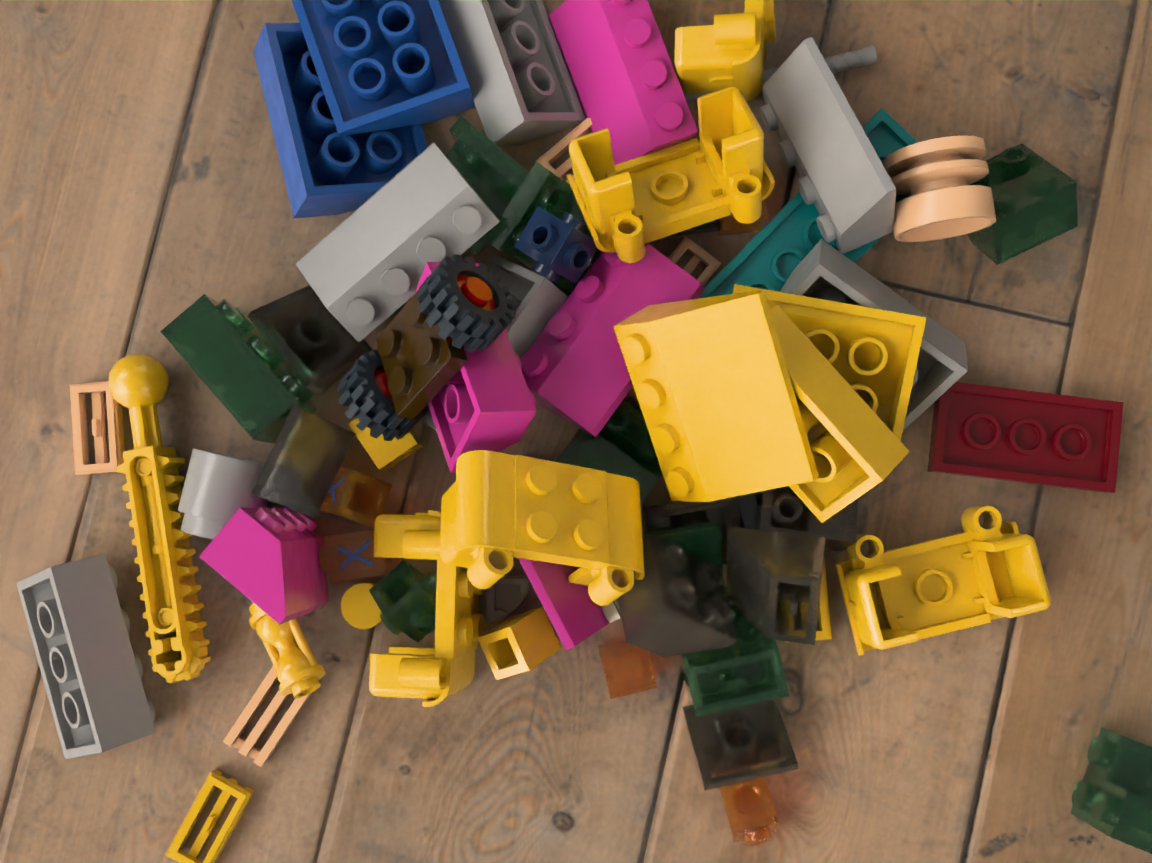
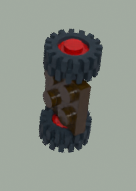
[337,254,516,441]

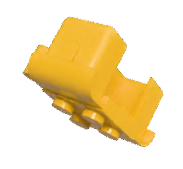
[674,0,776,102]
[566,86,775,263]
[440,450,645,606]
[835,506,1051,656]
[369,510,485,707]

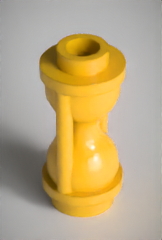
[249,603,326,698]

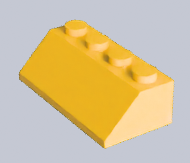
[770,305,910,523]

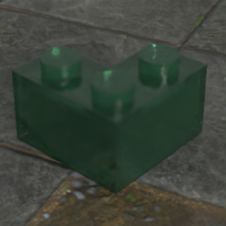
[1071,727,1152,854]

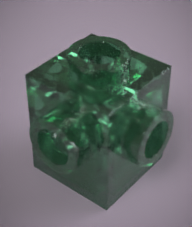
[369,560,437,643]

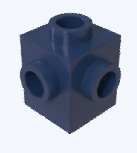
[514,206,598,284]

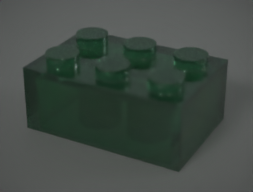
[160,294,318,445]

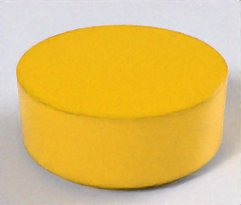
[341,582,389,629]

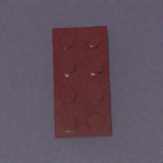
[927,382,1124,493]

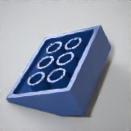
[292,0,475,137]
[253,23,427,218]

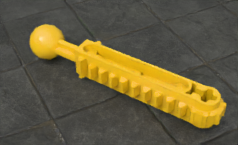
[108,353,211,683]

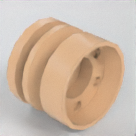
[884,135,997,242]

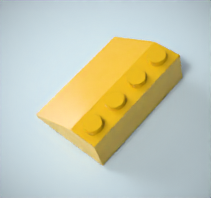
[733,284,927,441]
[613,290,819,502]

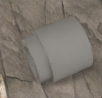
[178,448,277,539]

